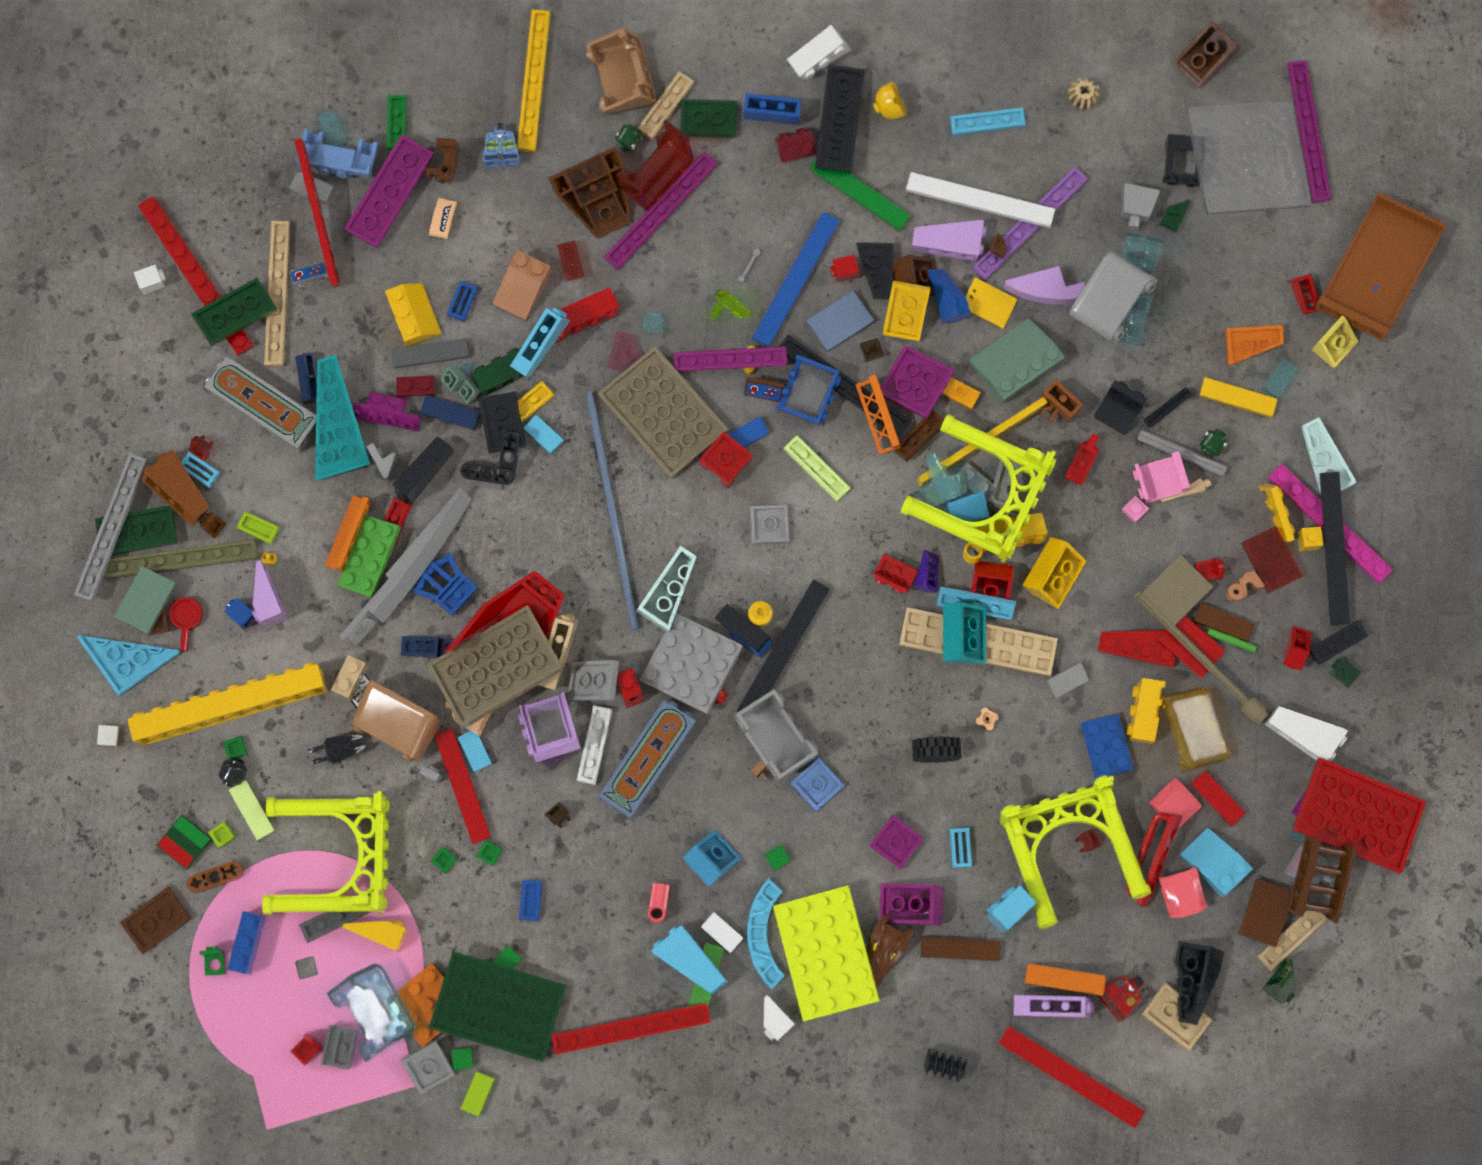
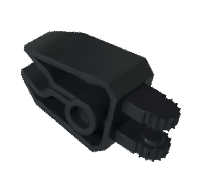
[308,735,366,765]

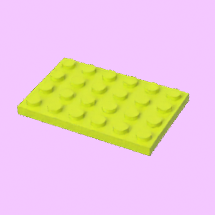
[773,885,880,1021]

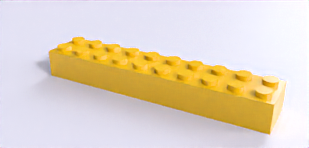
[127,663,329,746]

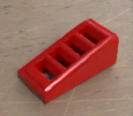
[1289,274,1319,315]

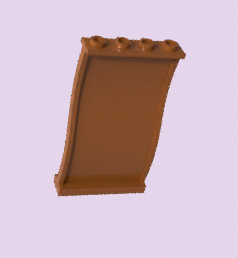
[1315,193,1446,342]

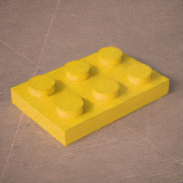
[882,280,930,341]

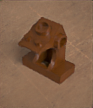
[424,138,460,184]

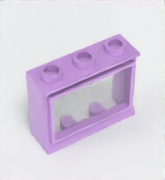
[518,692,581,762]

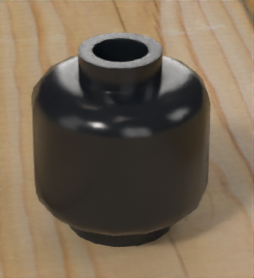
[218,757,247,788]

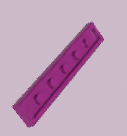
[674,347,788,372]

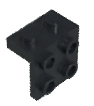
[1094,380,1148,435]

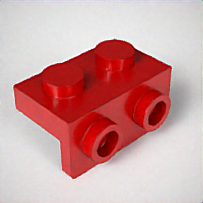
[872,553,919,593]

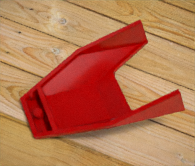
[444,570,565,653]

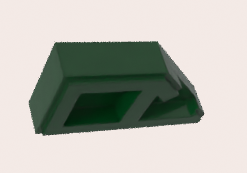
[1160,199,1190,232]

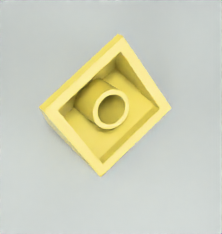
[1312,316,1359,368]

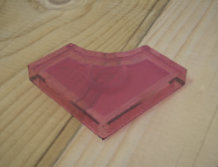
[608,331,643,372]

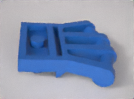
[412,552,478,617]

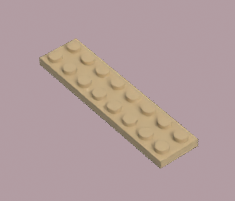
[899,608,1058,677]

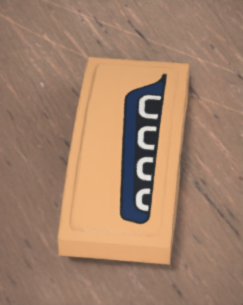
[429,198,457,239]

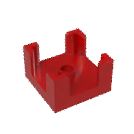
[699,431,753,488]

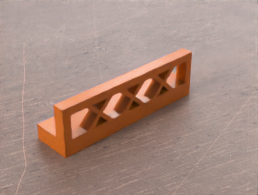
[855,374,901,455]
[325,495,372,573]

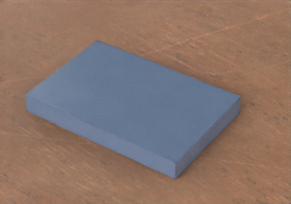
[806,291,874,352]

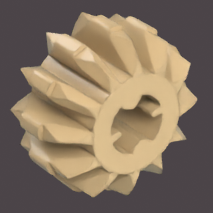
[1068,77,1100,110]

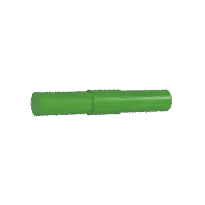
[1207,628,1257,653]

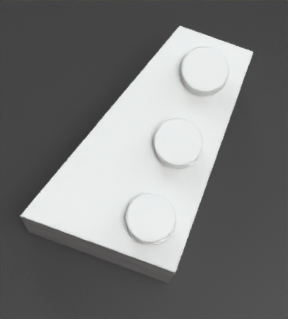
[787,25,851,80]

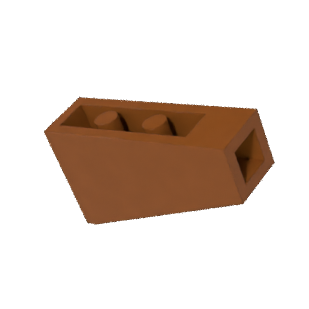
[142,450,209,527]

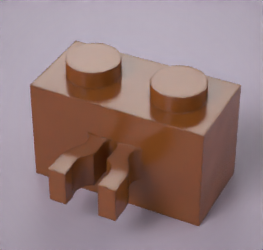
[1040,379,1084,423]

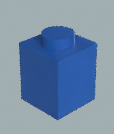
[224,598,255,630]

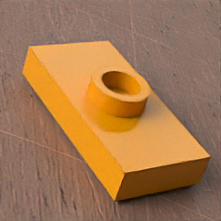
[942,378,981,410]

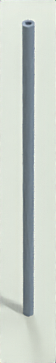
[586,391,639,630]

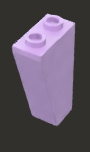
[911,220,987,262]
[1014,995,1094,1018]

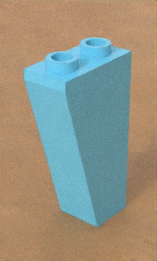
[510,307,570,377]
[651,925,728,994]

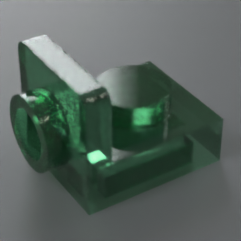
[1329,656,1361,688]

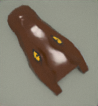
[867,913,914,988]

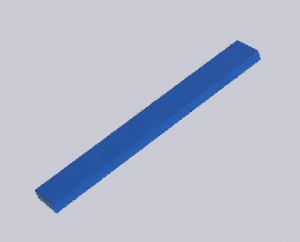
[752,212,840,347]

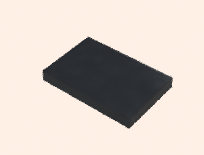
[478,391,526,454]

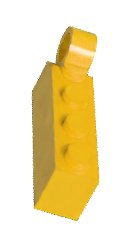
[963,513,1048,564]

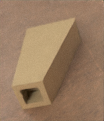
[539,613,579,690]

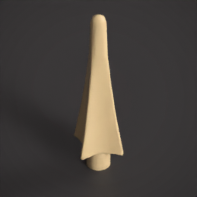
[1161,478,1211,503]

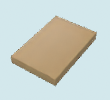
[1141,983,1213,1051]

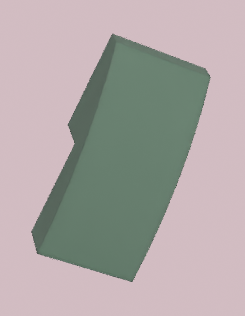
[441,365,481,405]

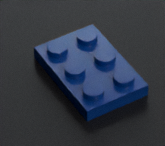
[1080,714,1134,780]

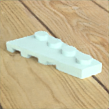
[1301,417,1357,495]

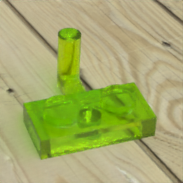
[709,290,752,320]

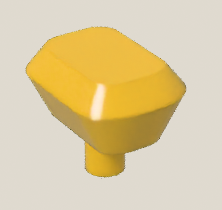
[261,552,277,565]

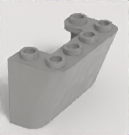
[735,689,818,781]

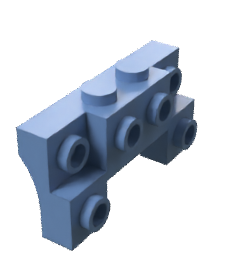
[296,129,379,178]

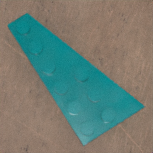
[315,355,370,481]

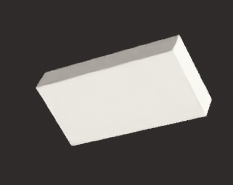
[701,912,743,953]

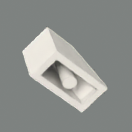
[763,995,794,1041]

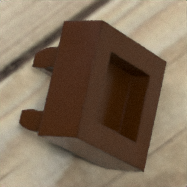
[200,511,226,539]

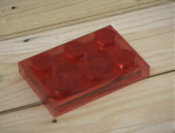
[1241,526,1303,594]

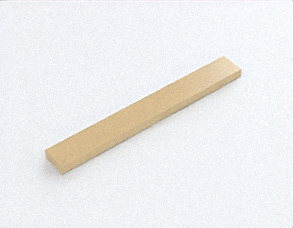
[264,221,291,367]

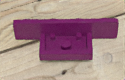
[351,392,421,432]

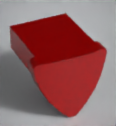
[1194,557,1224,581]
[290,1032,323,1065]

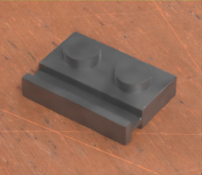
[321,1025,358,1070]

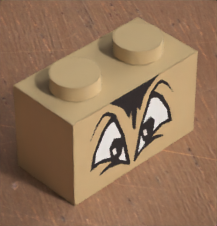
[331,655,368,701]

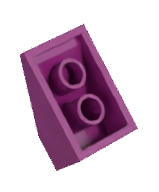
[879,884,944,926]

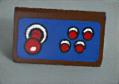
[744,377,784,402]

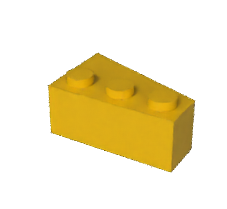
[1127,678,1166,744]

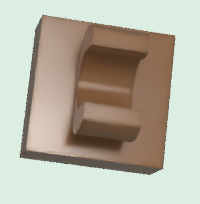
[751,759,769,781]

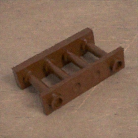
[1287,835,1357,923]

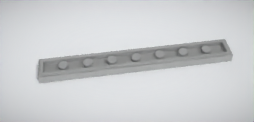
[74,453,149,602]

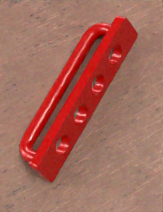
[1126,812,1182,907]

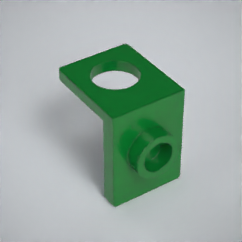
[200,946,225,976]

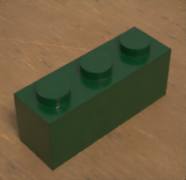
[472,347,524,397]

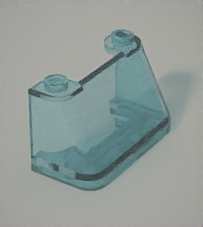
[327,964,415,1062]

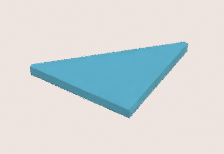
[77,635,181,697]

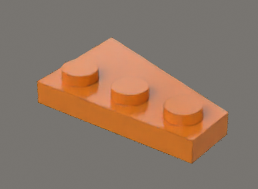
[1225,325,1284,366]

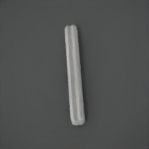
[1137,430,1227,476]

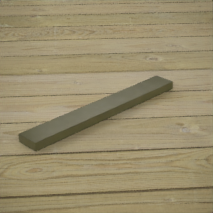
[104,539,258,579]

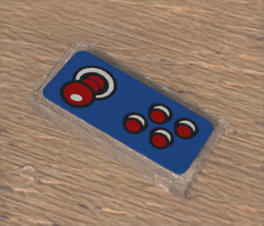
[289,261,329,289]

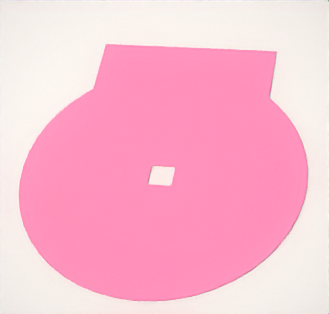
[189,850,424,1130]

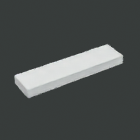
[576,705,612,785]

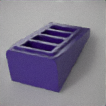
[914,550,939,593]

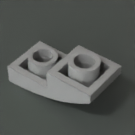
[289,172,333,204]

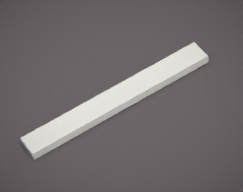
[906,172,1055,228]

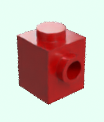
[830,254,859,283]

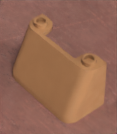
[586,27,656,114]
[351,680,442,762]

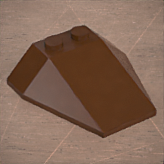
[548,146,631,238]

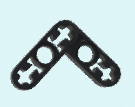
[460,429,520,485]

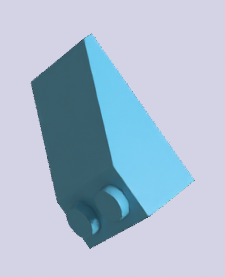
[1180,828,1253,897]

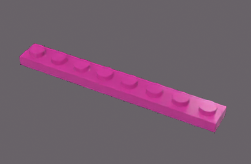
[1268,464,1393,584]

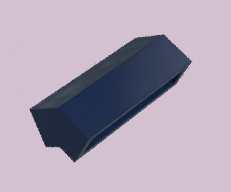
[295,353,317,404]

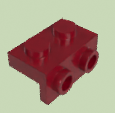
[774,128,817,163]

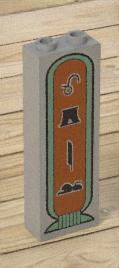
[204,356,316,452]

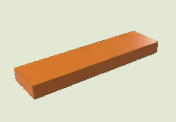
[1025,963,1107,996]

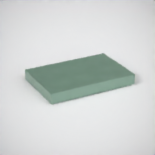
[114,566,177,634]

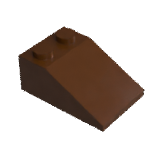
[1173,21,1241,88]

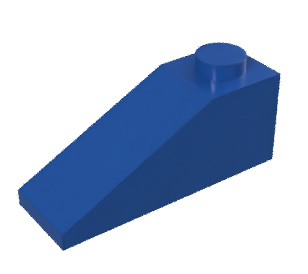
[928,269,971,323]

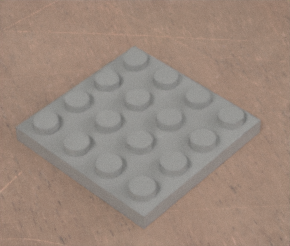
[640,613,744,715]

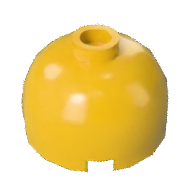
[873,81,907,120]

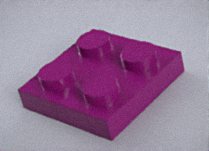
[869,815,924,870]

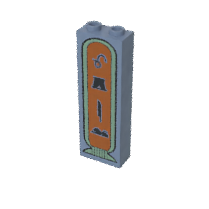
[598,700,696,820]

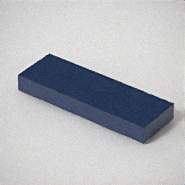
[420,395,480,430]

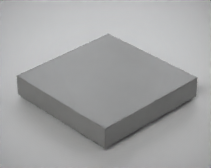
[750,504,790,545]
[401,1040,455,1095]

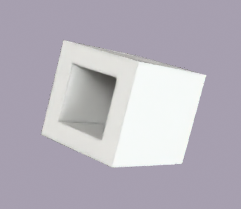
[134,265,166,295]

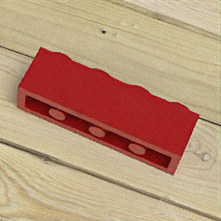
[556,287,620,342]

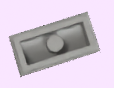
[1046,662,1089,699]

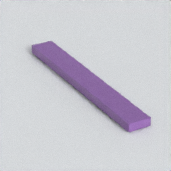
[971,167,1088,281]

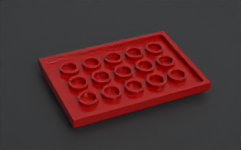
[1292,757,1426,874]

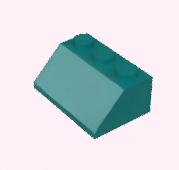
[943,602,986,665]

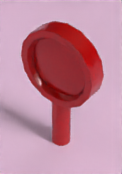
[169,597,203,652]

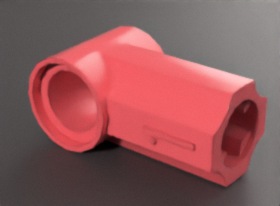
[648,883,670,924]

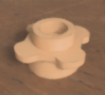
[976,708,999,730]

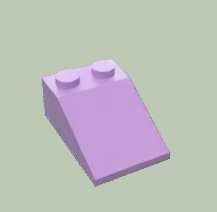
[252,560,288,629]

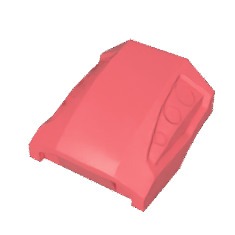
[1148,778,1202,829]
[1158,866,1208,918]

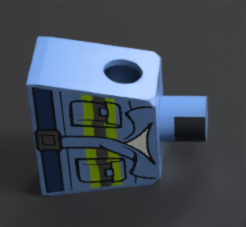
[483,123,520,168]

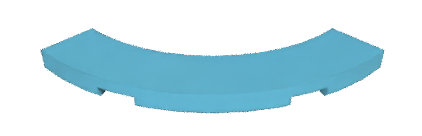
[747,878,785,990]

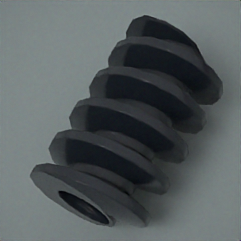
[924,1048,967,1083]

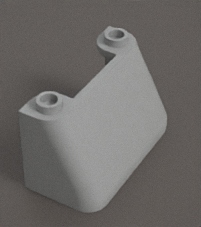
[1070,252,1158,344]

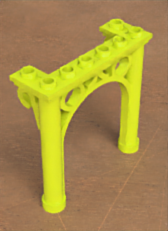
[900,414,1057,563]
[999,776,1151,929]
[262,791,390,915]

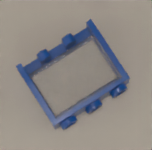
[776,355,842,426]

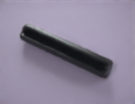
[1144,387,1191,428]

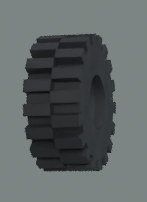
[912,736,962,763]

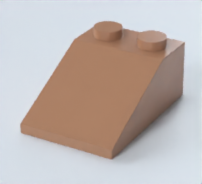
[493,250,552,321]

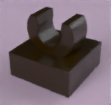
[860,338,884,362]
[545,802,571,828]

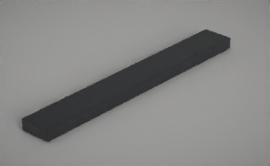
[779,335,911,437]
[1319,472,1350,626]
[737,579,830,712]

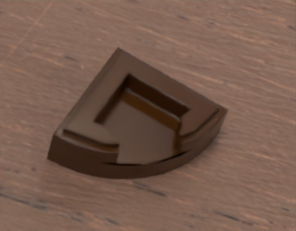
[987,233,1006,260]

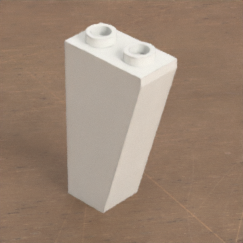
[1264,706,1348,762]

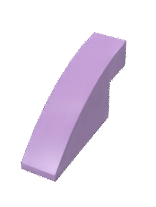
[1003,266,1085,305]

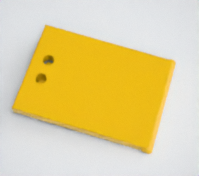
[966,278,1018,329]

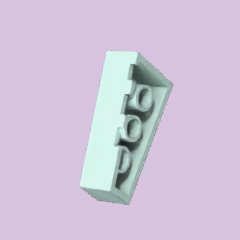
[636,546,697,632]

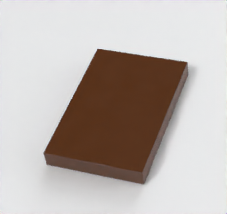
[1238,878,1292,948]
[120,887,192,954]

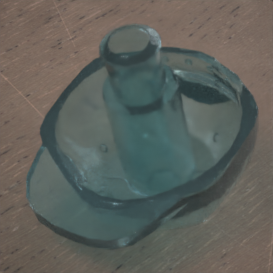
[909,452,969,507]

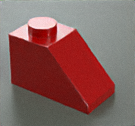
[1283,626,1311,671]

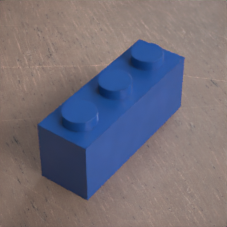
[743,93,801,125]
[227,911,266,975]

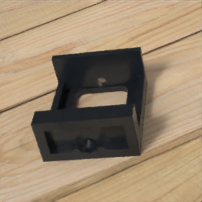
[1162,134,1205,187]

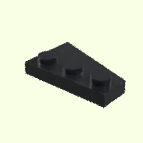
[856,242,894,300]

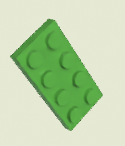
[337,515,401,598]

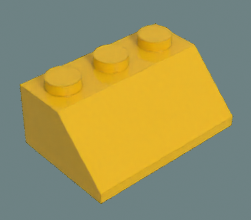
[385,283,442,346]
[1023,537,1086,609]

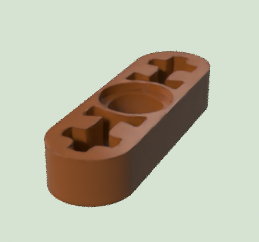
[187,861,244,893]

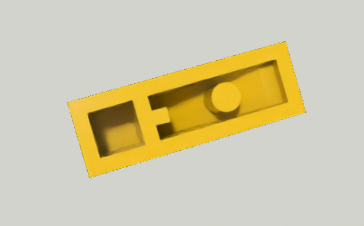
[342,919,408,951]

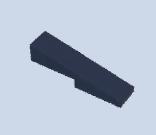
[400,636,469,658]

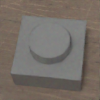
[419,765,442,783]

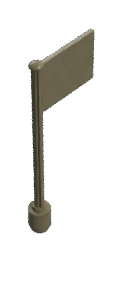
[1134,555,1269,724]

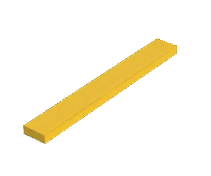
[517,10,550,152]
[917,397,1048,487]

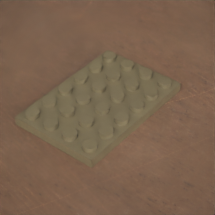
[597,346,729,479]
[427,605,564,729]

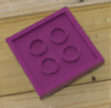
[881,345,955,419]

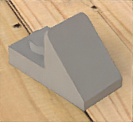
[366,443,398,483]

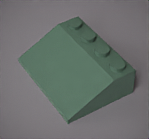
[968,318,1065,405]

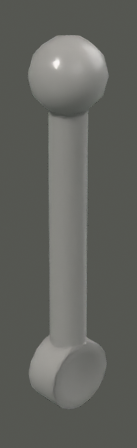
[738,249,760,283]

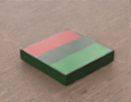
[156,815,212,870]

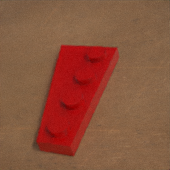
[1097,630,1176,668]

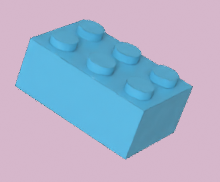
[985,885,1037,934]

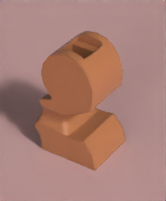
[1226,570,1265,602]

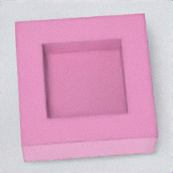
[1122,495,1149,523]

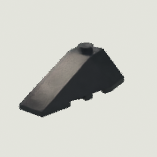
[1175,941,1224,1025]

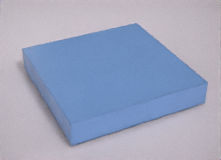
[790,757,845,812]

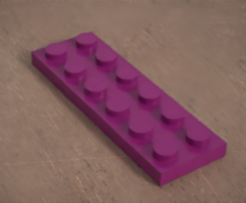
[344,135,435,249]

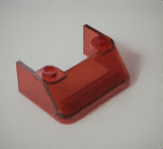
[617,119,694,212]

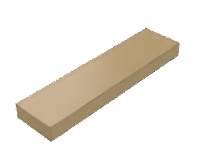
[638,71,694,140]
[1256,910,1328,971]

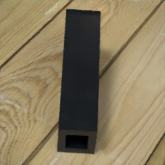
[392,436,454,504]

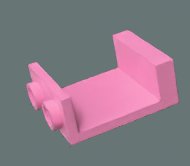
[1132,451,1190,504]

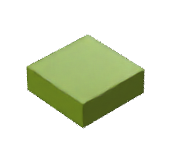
[208,821,236,849]

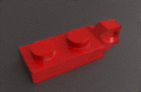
[1065,433,1099,486]

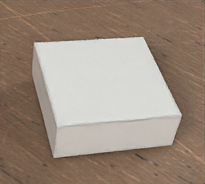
[97,725,119,746]

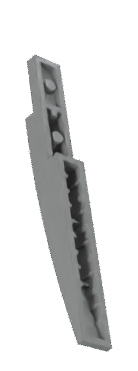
[339,488,472,649]

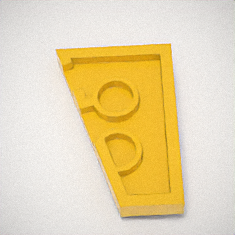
[1259,483,1295,542]

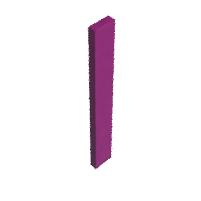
[1287,60,1331,203]
[604,152,718,271]

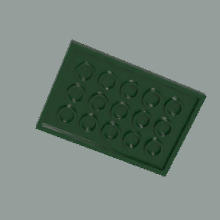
[428,951,566,1062]

